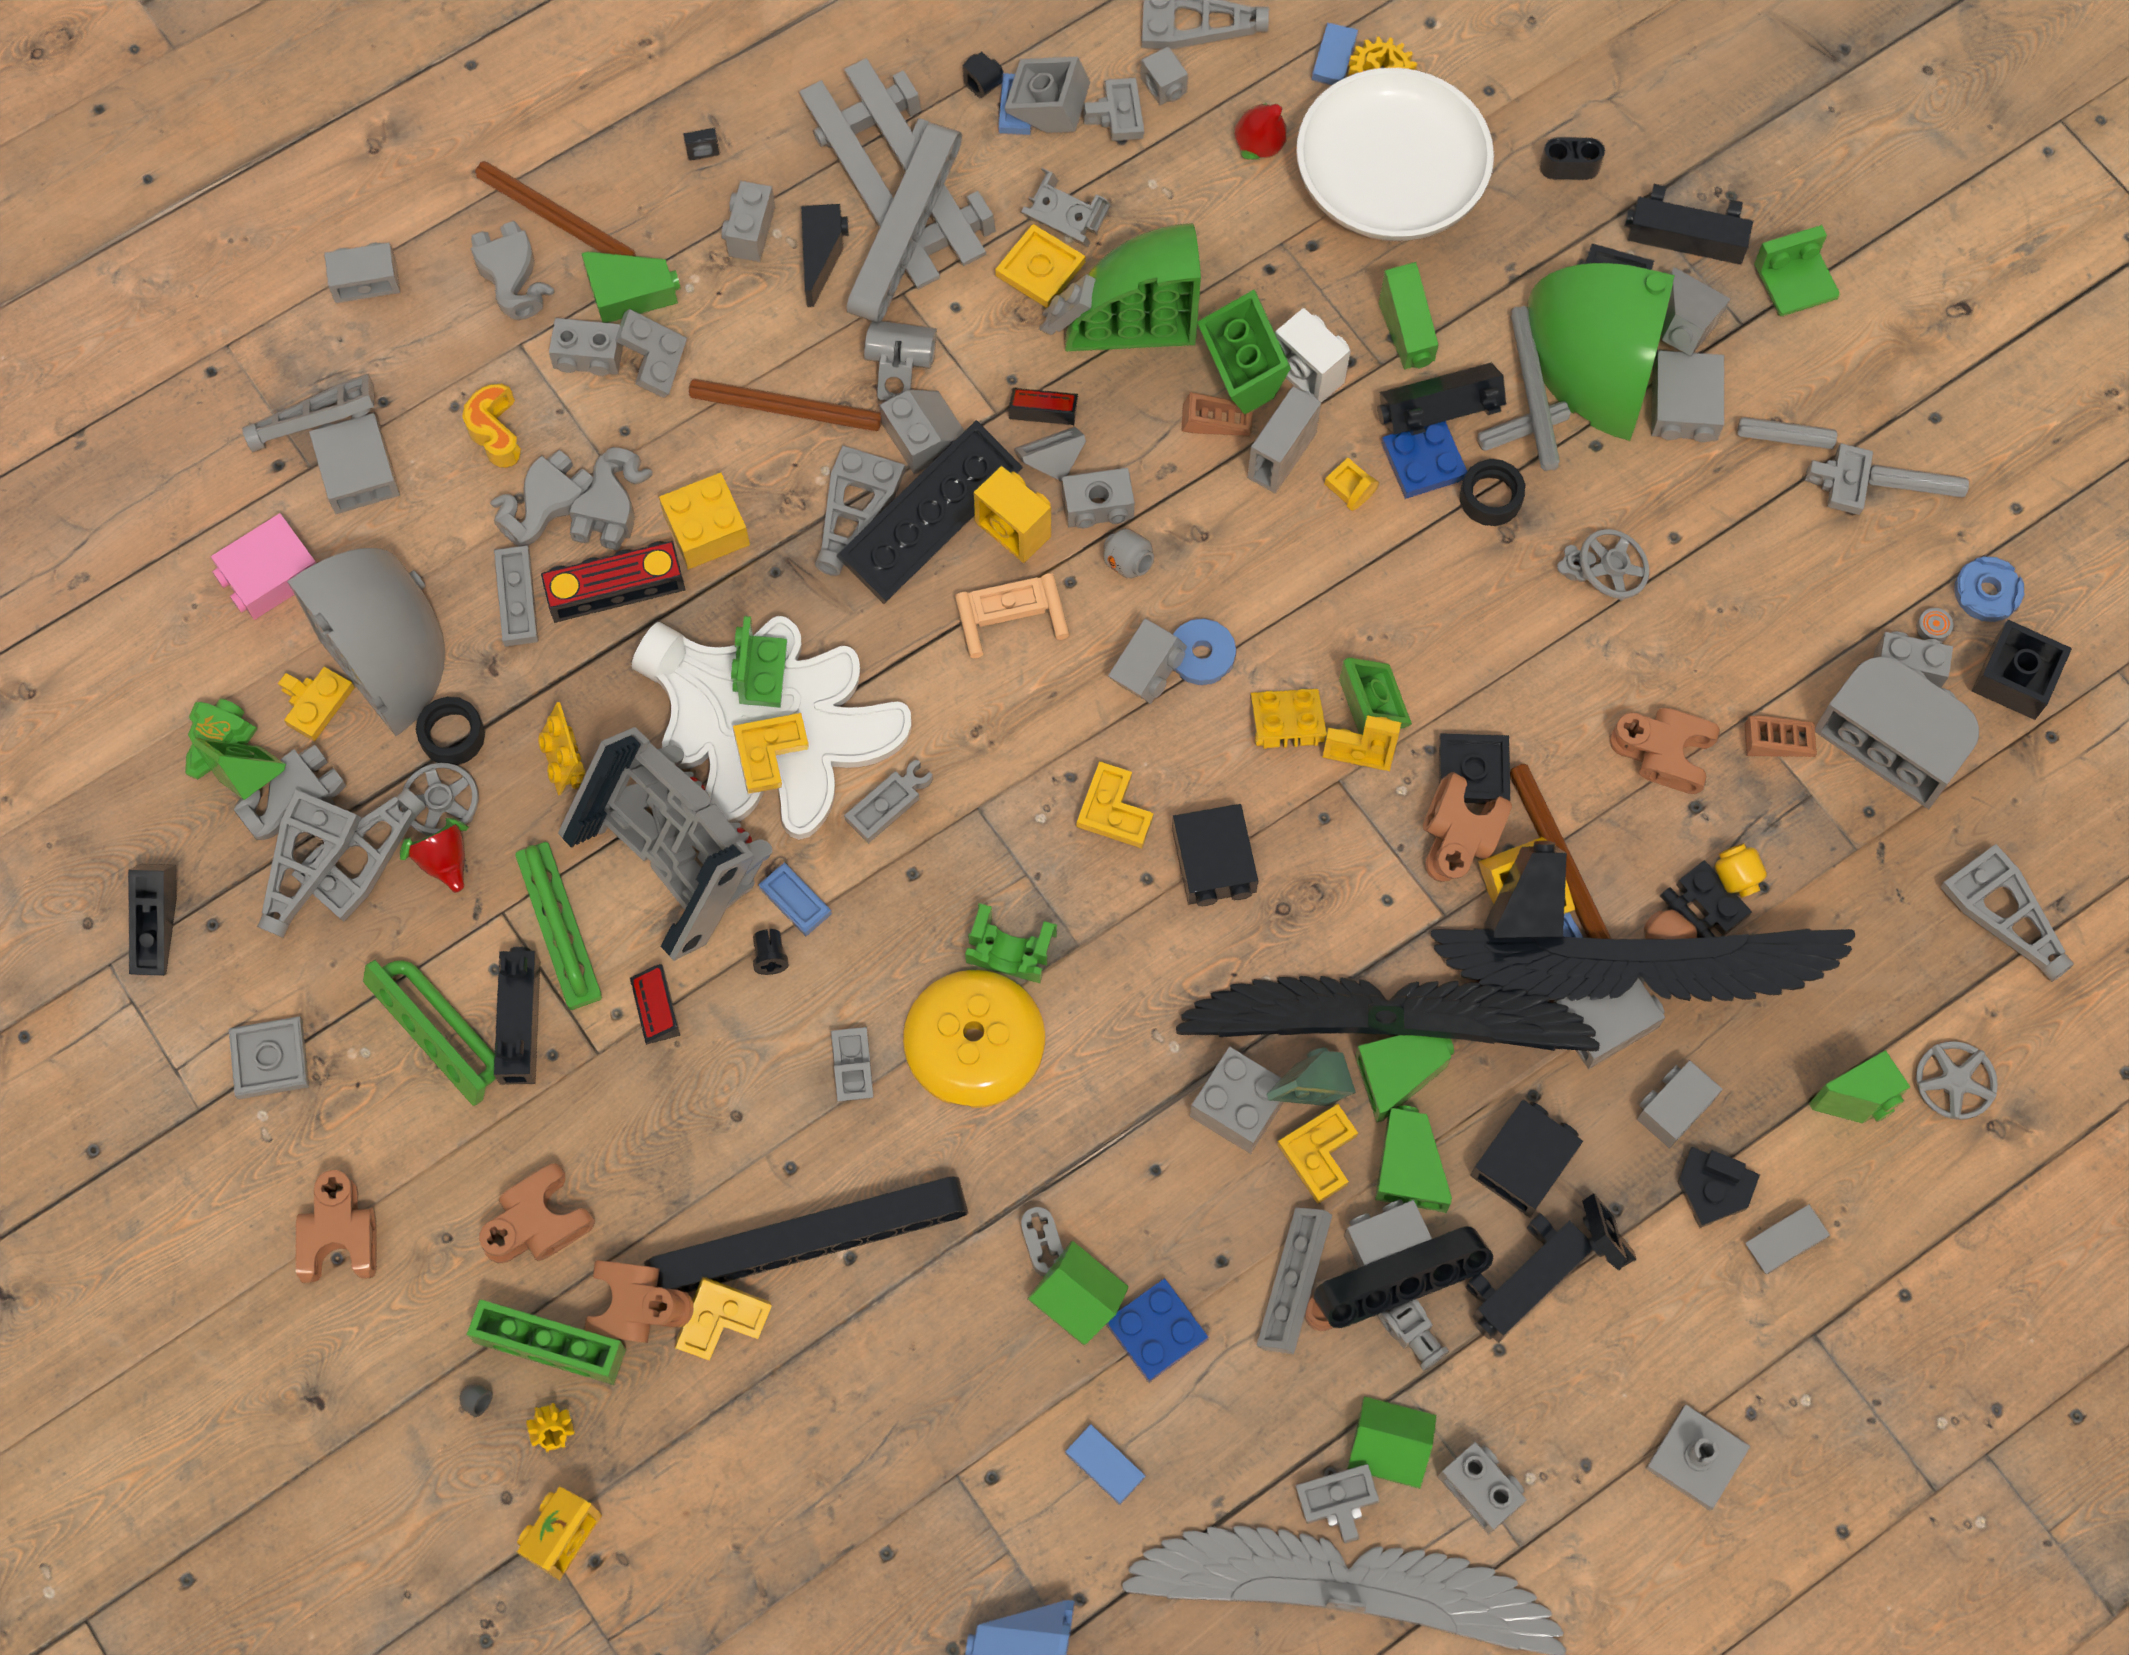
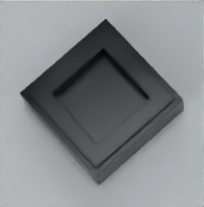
[683,127,720,161]

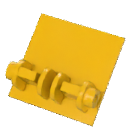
[1251,689,1327,749]
[538,702,586,795]

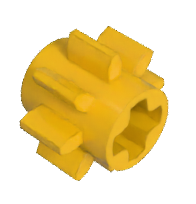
[526,1403,575,1452]

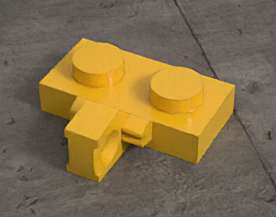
[278,666,355,742]

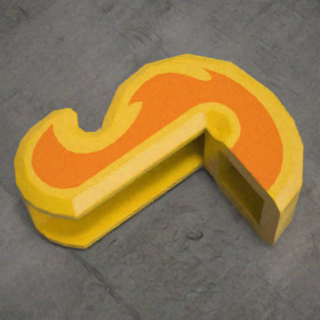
[462,384,521,468]

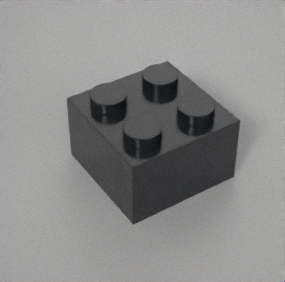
[1972,619,2072,720]

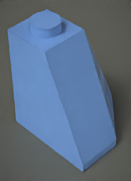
[965,1600,1074,1655]

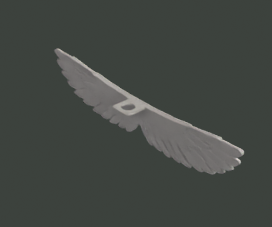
[1122,1526,1566,1655]

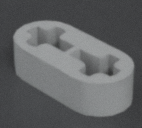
[1021,1207,1063,1276]

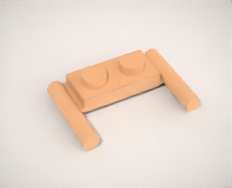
[955,573,1069,658]

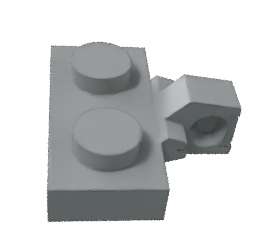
[1083,78,1144,141]
[1805,443,1873,515]
[1296,1464,1379,1544]

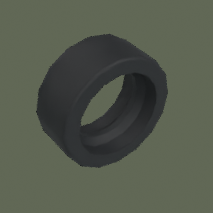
[1460,459,1526,526]
[416,697,485,765]

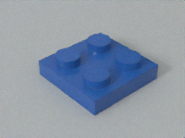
[1381,421,1467,499]
[1106,1278,1209,1383]

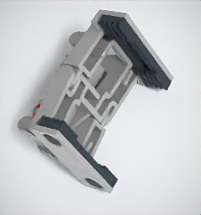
[558,727,773,961]

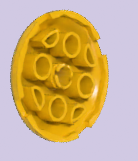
[903,970,1045,1108]

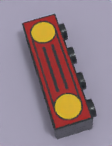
[541,541,686,623]

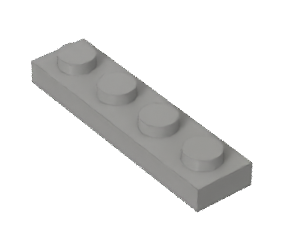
[1257,1207,1332,1354]

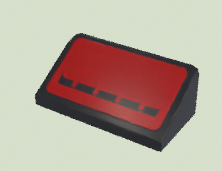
[1009,388,1078,426]
[630,964,681,1045]

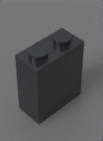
[1172,804,1259,906]
[1470,1099,1583,1218]

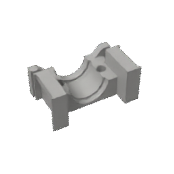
[1021,168,1112,248]

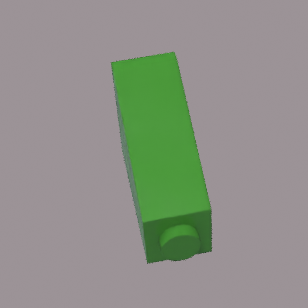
[581,252,681,323]
[1378,262,1439,370]
[1355,1035,1454,1123]
[1375,1105,1452,1213]

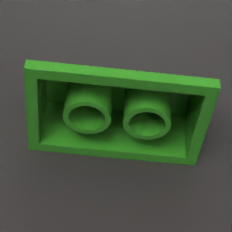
[1197,290,1291,415]

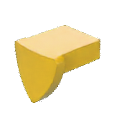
[1324,458,1379,511]

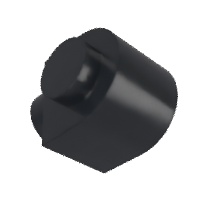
[963,51,1003,98]

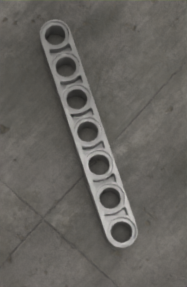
[847,123,962,323]

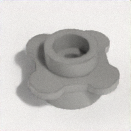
[1557,545,1596,582]

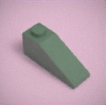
[1267,1048,1356,1106]

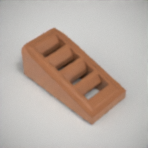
[1181,392,1253,436]
[1744,716,1817,757]

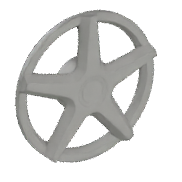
[1580,529,1649,600]
[401,763,479,836]
[1916,1042,1998,1120]

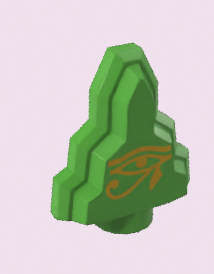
[185,699,257,780]

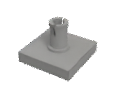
[1646,1404,1750,1511]

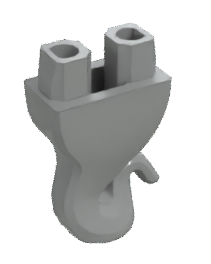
[471,221,555,320]
[569,447,653,551]
[490,450,594,546]
[234,745,346,840]

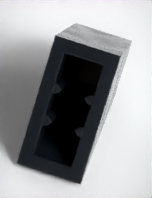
[1484,841,1567,938]

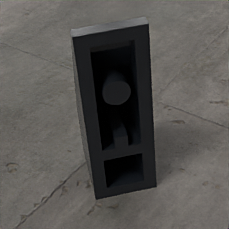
[801,204,849,307]
[128,863,177,976]

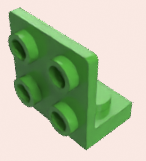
[1754,225,1840,316]
[731,616,787,708]

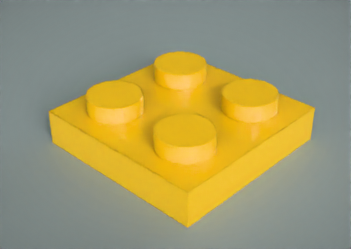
[995,224,1086,308]

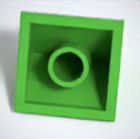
[1339,657,1412,735]
[193,738,286,800]
[1027,1241,1129,1345]
[1347,1396,1437,1489]

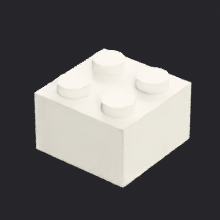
[1275,308,1351,403]

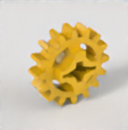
[1347,36,1417,76]

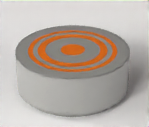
[1916,608,1953,642]

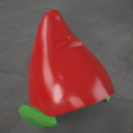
[1235,102,1286,160]
[400,818,469,893]

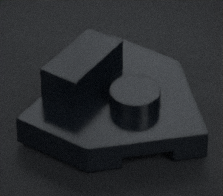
[1678,1147,1760,1228]

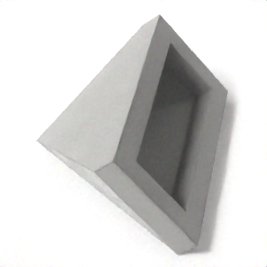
[1014,427,1086,481]

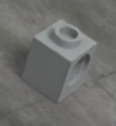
[1141,46,1188,105]

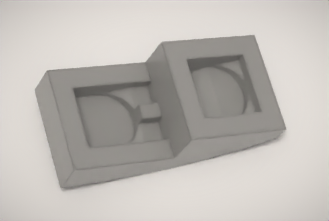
[831,1027,874,1102]
[1746,1205,1831,1275]

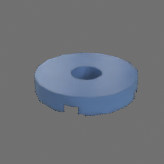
[1954,556,2024,622]
[1173,619,1236,685]

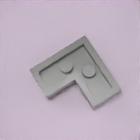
[615,309,687,398]

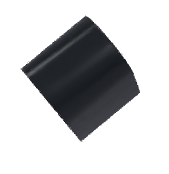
[1540,137,1605,180]

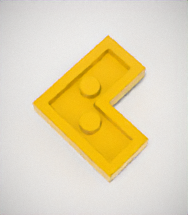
[733,713,809,794]
[1322,716,1401,772]
[1076,761,1154,849]
[1277,1104,1358,1204]
[674,1277,772,1361]

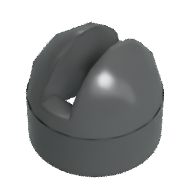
[459,1384,493,1417]

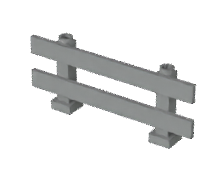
[799,58,996,290]

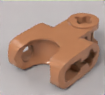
[1610,708,1720,794]
[1423,772,1512,882]
[479,1164,595,1263]
[296,1170,377,1283]
[584,1260,694,1343]

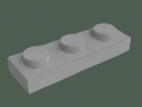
[494,545,539,647]

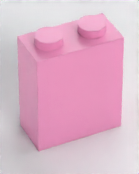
[211,513,316,620]

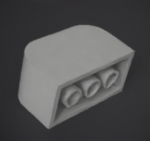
[1815,657,1979,810]

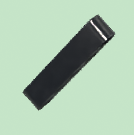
[1314,1226,1494,1329]

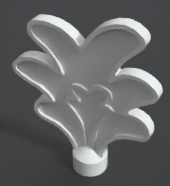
[631,616,911,840]

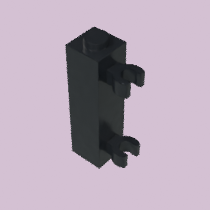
[1624,184,1753,265]
[1377,362,1506,435]
[494,947,541,1085]
[1465,1213,1593,1343]

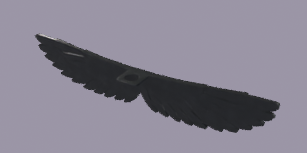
[1431,928,1855,1002]
[1176,976,1600,1052]

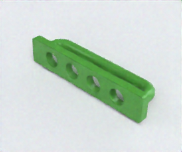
[515,842,602,1010]
[363,960,496,1106]

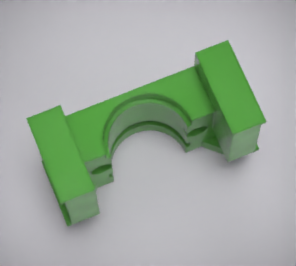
[965,903,1057,984]

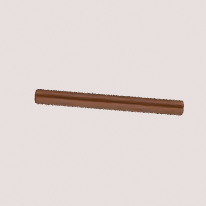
[475,161,636,256]
[689,379,882,431]
[1510,764,1612,939]

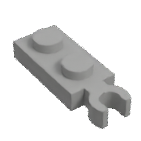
[1039,274,1096,335]
[844,760,933,844]

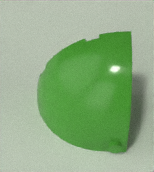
[1065,223,1201,352]
[1527,263,1675,441]

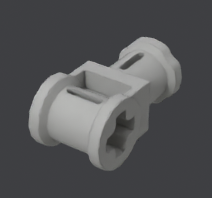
[1378,1299,1450,1371]

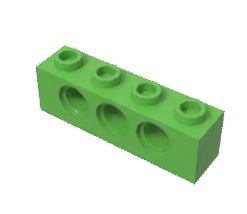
[467,1299,626,1385]

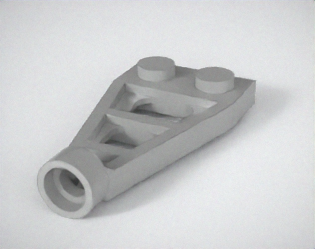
[1142,0,1269,49]
[242,374,374,452]
[815,446,905,576]
[291,788,427,922]
[257,790,361,938]
[1941,844,2074,982]

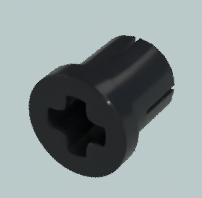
[753,929,789,975]

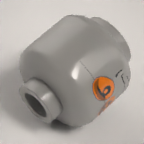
[1103,528,1154,579]

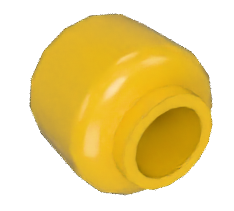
[1714,843,1767,898]

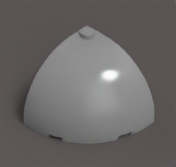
[287,548,445,736]

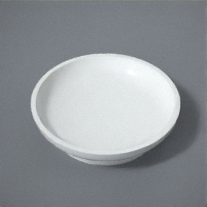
[1297,68,1494,241]

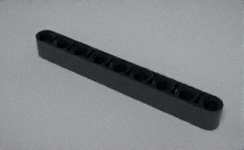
[644,1176,969,1293]

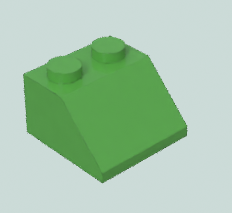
[1809,1050,1910,1124]

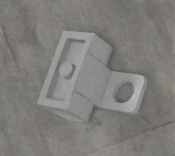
[864,321,937,401]

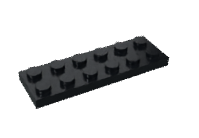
[836,420,1023,604]

